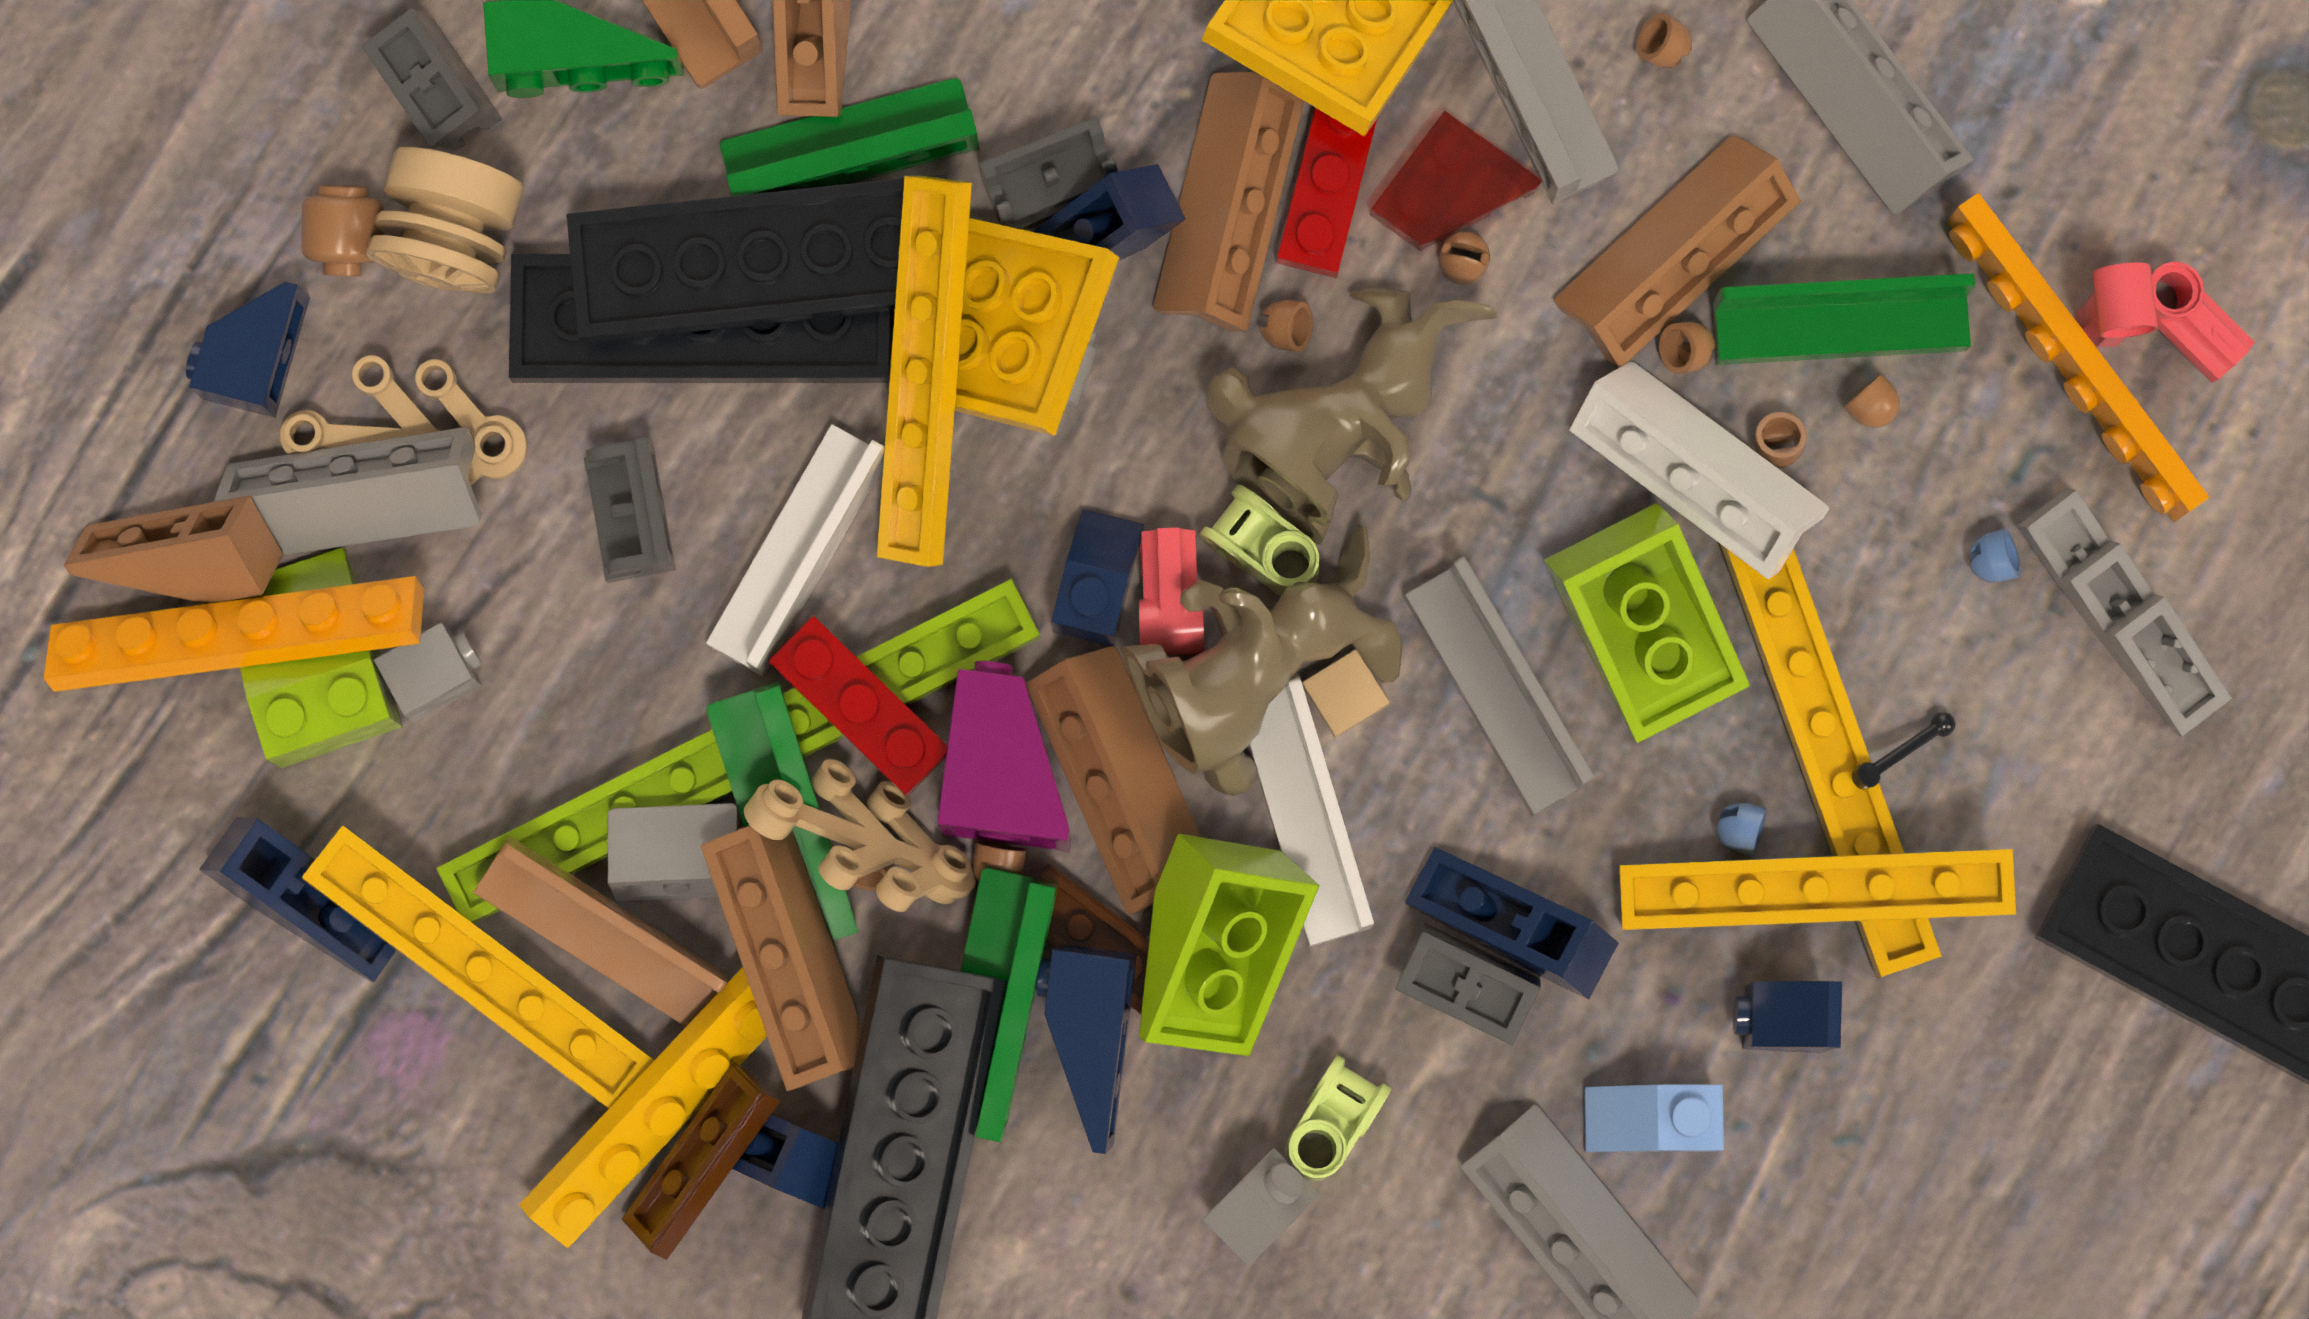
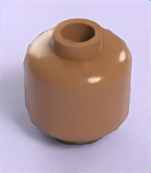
[301,185,384,276]

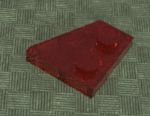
[1370,110,1542,251]

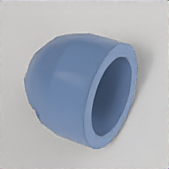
[1969,528,2021,583]
[1716,803,1767,857]

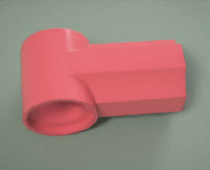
[2151,261,2255,383]
[2076,262,2158,348]
[1139,528,1204,655]

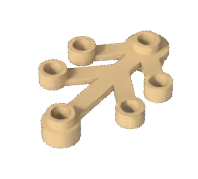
[280,355,528,485]
[744,759,976,912]

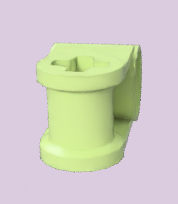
[1198,484,1319,596]
[1285,1054,1392,1181]

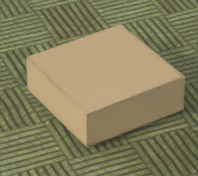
[1302,649,1390,739]

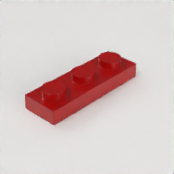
[1276,108,1378,278]
[768,615,948,797]

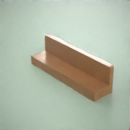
[641,0,763,89]
[1153,72,1304,332]
[1554,135,1801,368]
[1025,646,1201,916]
[700,825,862,1091]
[473,836,728,1027]

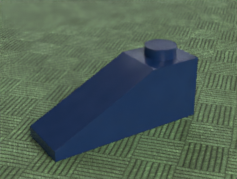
[199,817,396,982]
[1405,847,1619,1000]
[1036,944,1137,1154]

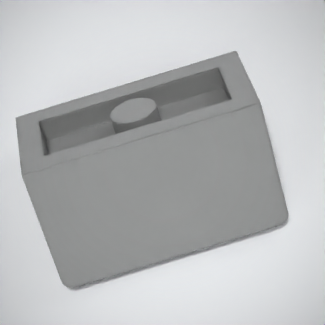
[608,803,738,902]

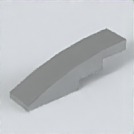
[2017,488,2232,737]

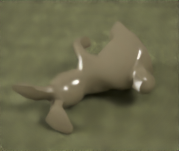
[1206,287,1497,546]
[1120,525,1403,796]

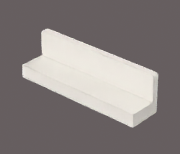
[1569,362,1829,579]
[706,424,885,677]
[1249,677,1374,947]

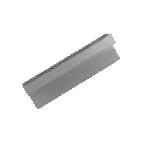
[1453,0,1619,204]
[1748,0,1974,215]
[214,427,482,555]
[1404,556,1594,816]
[1460,1105,1700,1319]

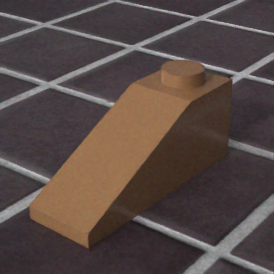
[773,0,851,117]
[64,495,283,604]

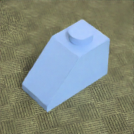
[1584,1085,1724,1152]

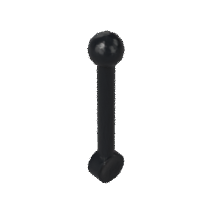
[1852,712,1956,790]

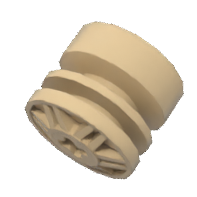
[365,147,524,293]

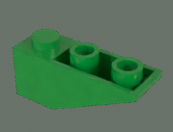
[483,0,684,98]

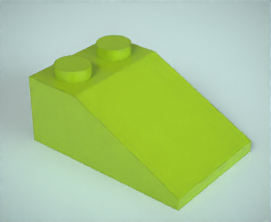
[1544,503,1750,743]
[229,547,403,768]
[1139,833,1320,1056]

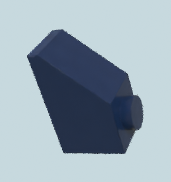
[1032,164,1186,261]
[186,282,310,418]
[1051,509,1144,646]
[1733,981,1842,1053]
[732,1114,838,1209]

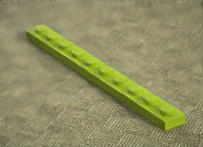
[436,579,1041,924]

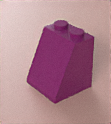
[937,661,1071,852]

